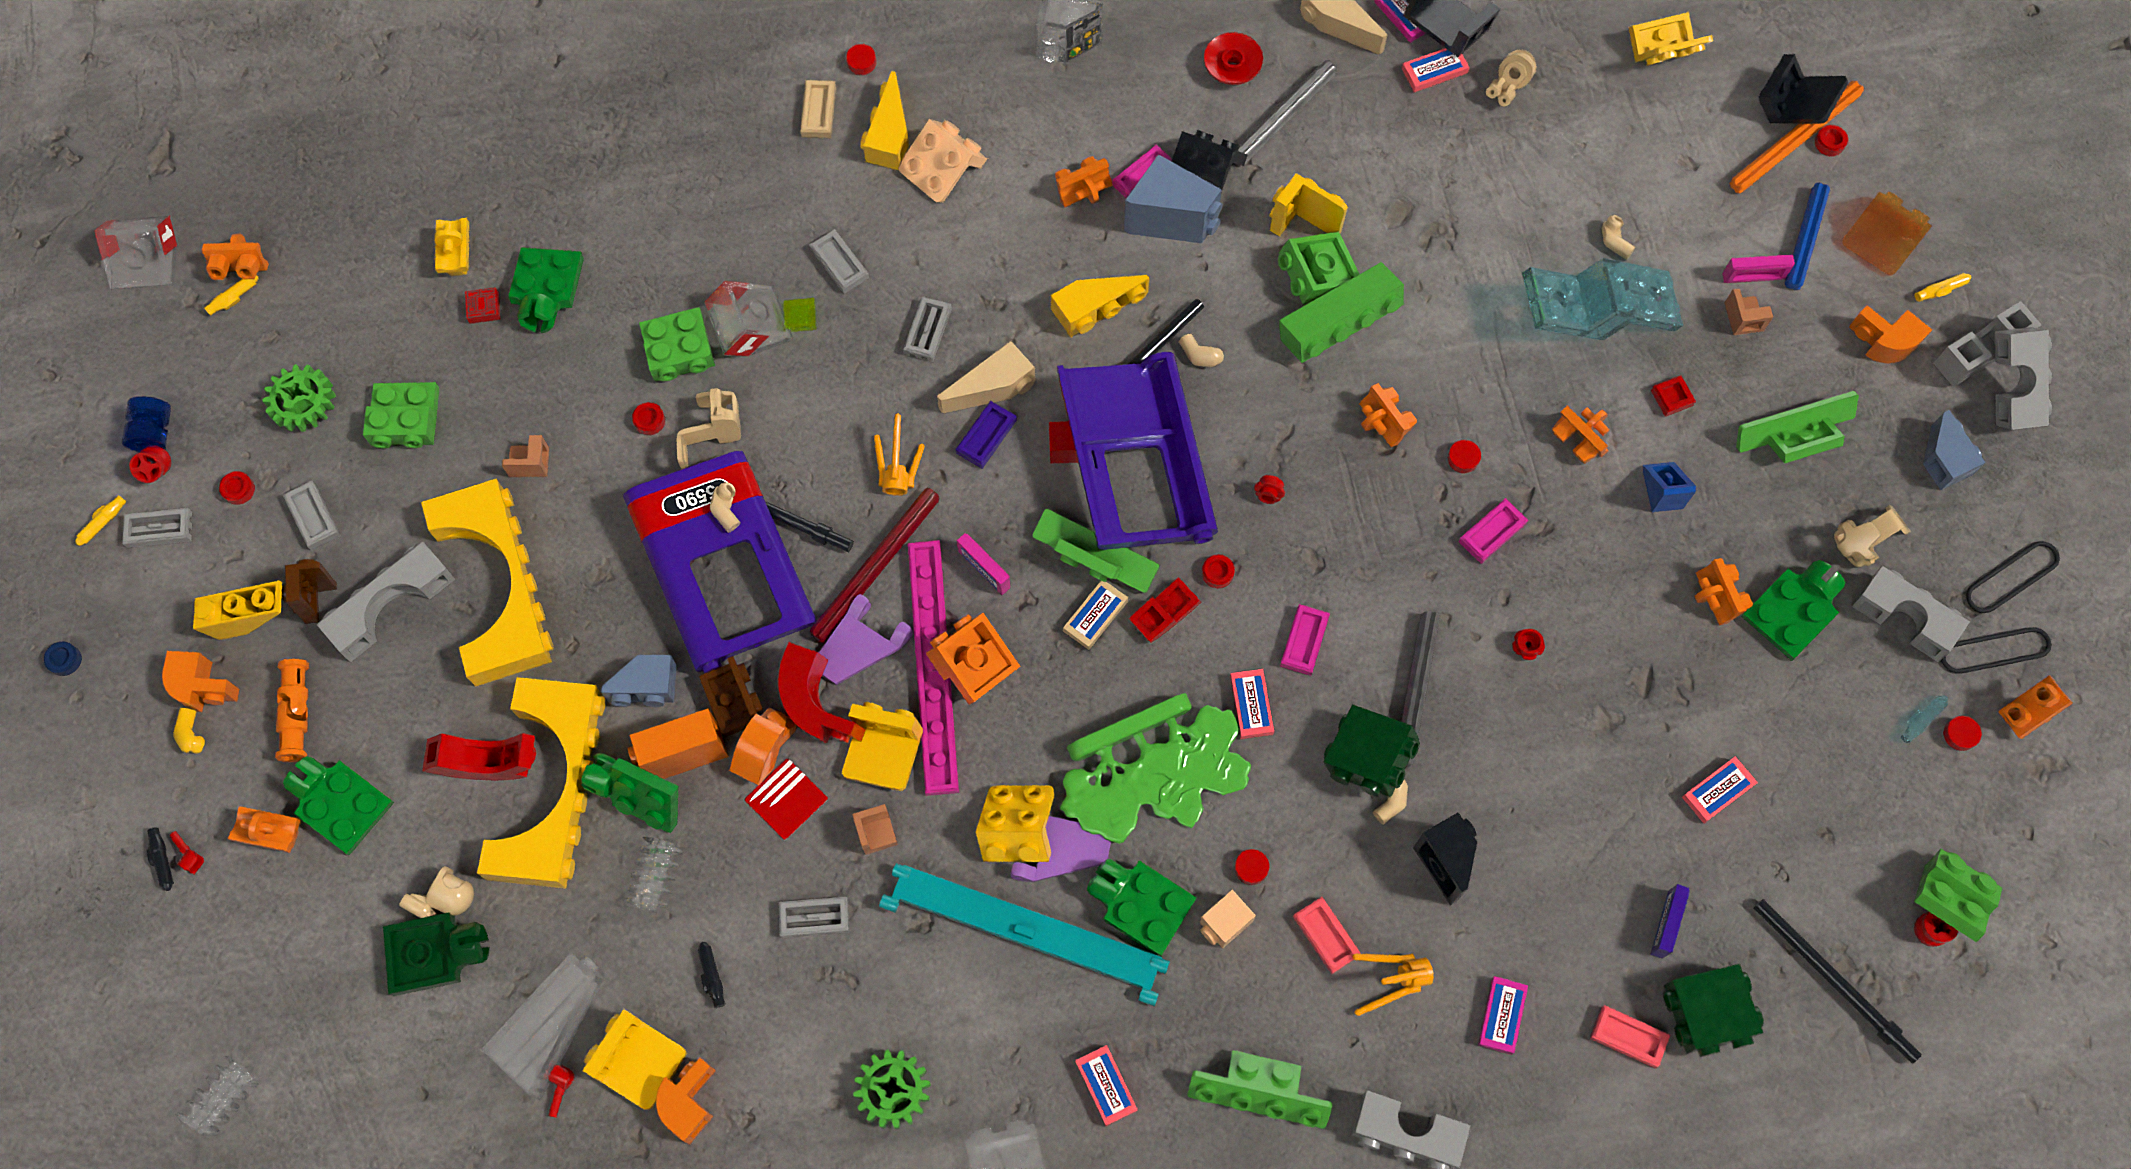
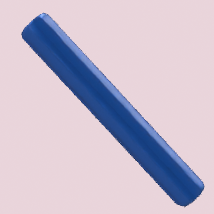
[1785,182,1830,290]

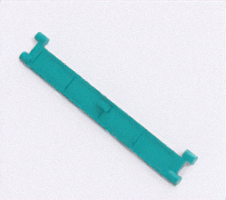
[879,863,1170,1007]

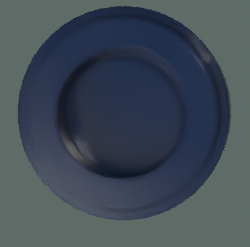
[44,641,82,676]

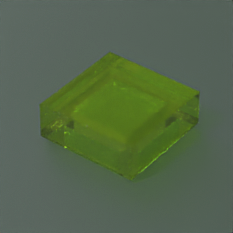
[783,298,817,332]

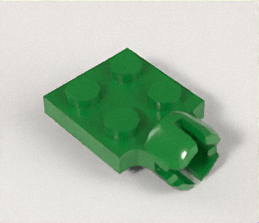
[508,247,584,333]
[1741,560,1845,661]
[581,753,679,834]
[283,756,394,855]
[1087,859,1197,956]

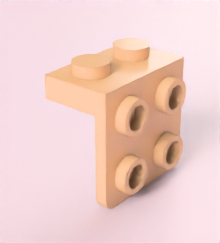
[898,119,987,203]

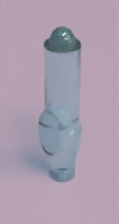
[1901,695,1948,744]

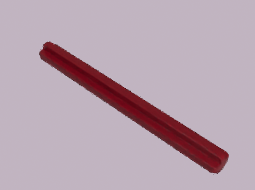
[810,488,939,643]

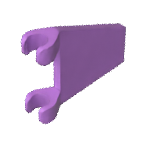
[819,594,913,685]
[1011,816,1111,882]

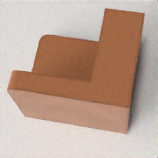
[1724,288,1773,335]
[502,435,549,477]
[852,804,898,855]

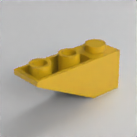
[860,71,909,170]
[1051,275,1149,337]
[193,581,282,640]

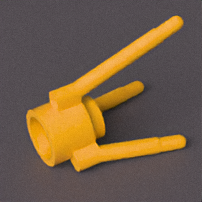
[874,413,925,496]
[1352,953,1434,1016]

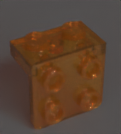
[1842,191,1932,275]

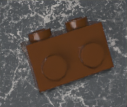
[282,559,337,624]
[699,656,763,738]

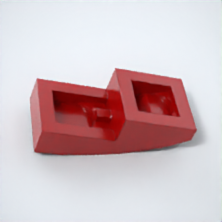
[1129,577,1202,643]

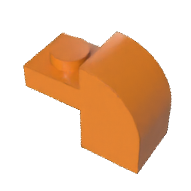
[1849,305,1932,363]
[162,651,240,713]
[729,707,797,785]
[656,1058,716,1145]

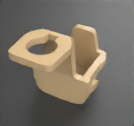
[677,388,741,470]
[1834,505,1911,567]

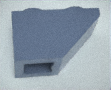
[1923,410,1986,490]
[601,655,677,707]

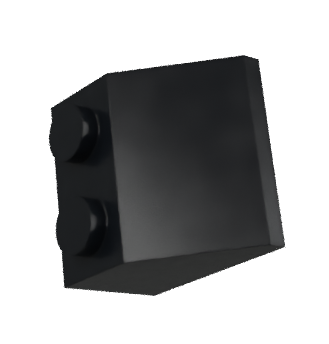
[1413,812,1478,906]

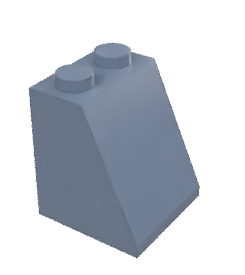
[1124,154,1223,243]

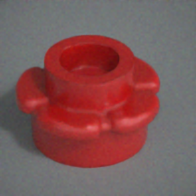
[1254,475,1285,504]
[1512,629,1545,660]

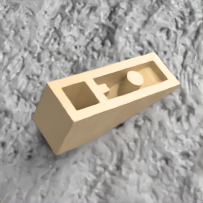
[1300,0,1387,54]
[937,341,1035,413]

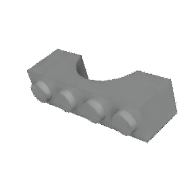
[317,542,455,662]

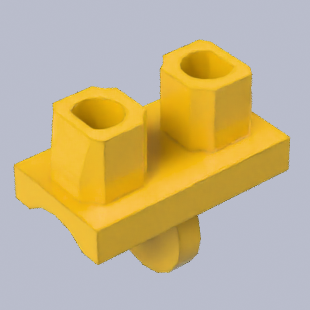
[434,218,469,276]

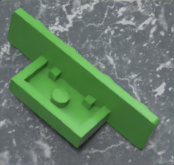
[1736,391,1859,464]
[1033,509,1160,593]
[1187,1050,1332,1129]

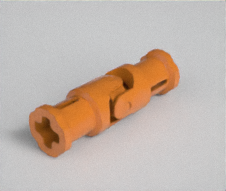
[275,659,309,762]

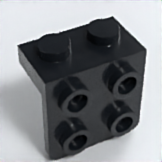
[1758,54,1848,124]
[1171,130,1248,192]

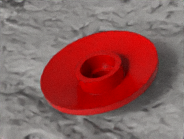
[1204,32,1263,85]

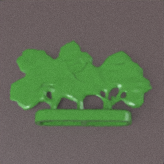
[1060,693,1251,844]

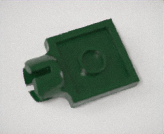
[383,912,490,996]

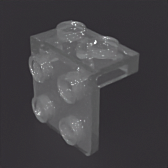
[964,1120,1044,1169]

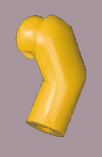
[173,708,205,754]

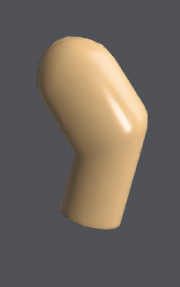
[1601,215,1636,260]
[1179,334,1224,367]
[710,482,740,533]
[1373,780,1408,825]

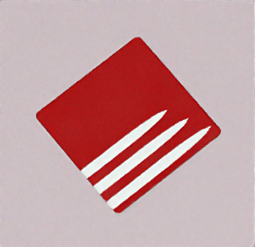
[745,759,828,840]

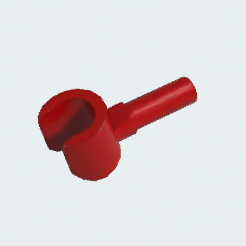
[169,831,204,875]
[548,1065,575,1118]

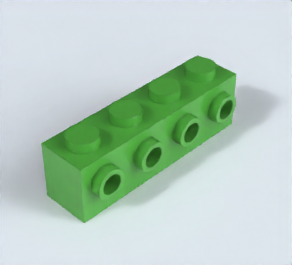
[1279,262,1404,363]

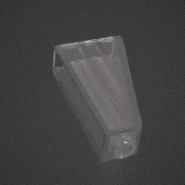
[481,953,603,1100]

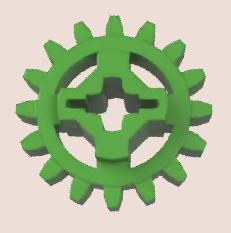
[262,364,336,432]
[853,1050,931,1129]

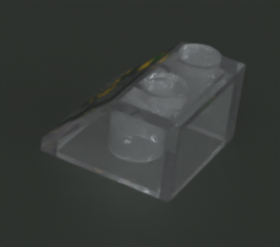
[1036,0,1103,63]

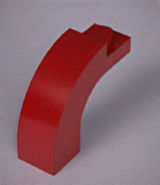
[778,642,866,743]
[422,733,536,781]

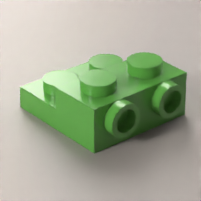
[1278,232,1359,304]
[639,307,715,382]
[363,382,439,449]
[1914,849,2002,943]

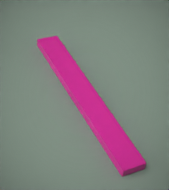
[908,540,959,796]

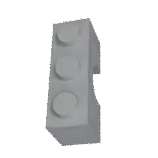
[1933,301,2041,387]
[1995,327,2052,430]
[1852,566,1970,662]
[1351,1091,1471,1169]

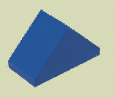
[1643,462,1696,512]

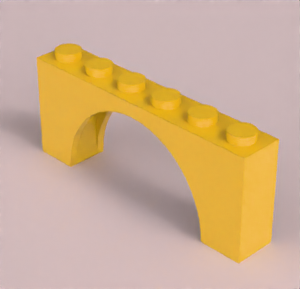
[421,479,554,687]
[477,677,605,889]

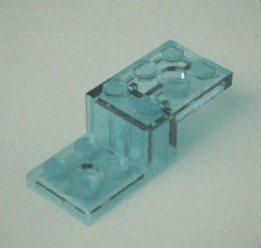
[1522,258,1683,341]

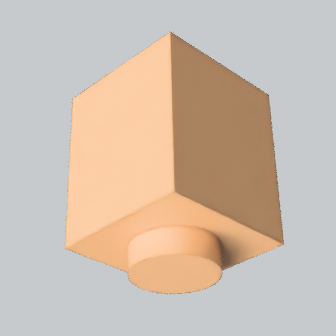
[1200,890,1256,948]

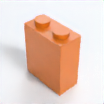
[628,709,729,779]

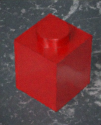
[1049,421,1078,464]

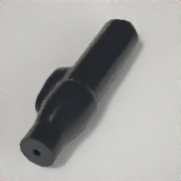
[147,827,174,891]
[698,941,726,1008]

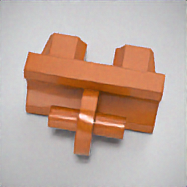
[1055,156,1113,207]
[201,234,269,280]
[1359,383,1417,448]
[1551,405,1610,464]
[1694,558,1753,626]
[1998,675,2073,739]
[228,806,301,853]

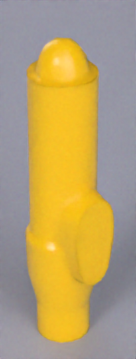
[1915,273,1971,302]
[204,275,258,316]
[75,495,126,546]

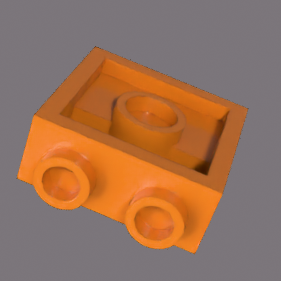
[926,613,1021,705]

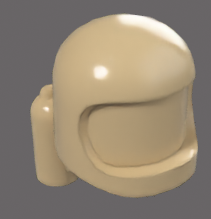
[1486,50,1536,107]
[399,866,474,918]

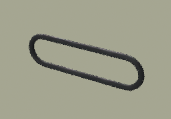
[1966,541,2060,613]
[1941,627,2052,674]

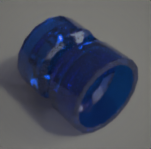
[122,396,171,452]

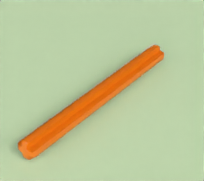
[1729,81,1864,193]

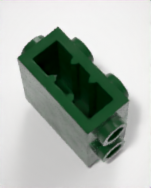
[1323,704,1420,798]
[1663,964,1764,1057]

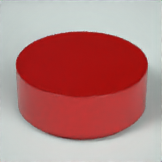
[846,44,877,75]
[1815,125,1848,157]
[632,402,666,435]
[1448,440,1481,473]
[219,471,255,505]
[1202,554,1235,589]
[1943,716,1982,751]
[1234,849,1269,885]

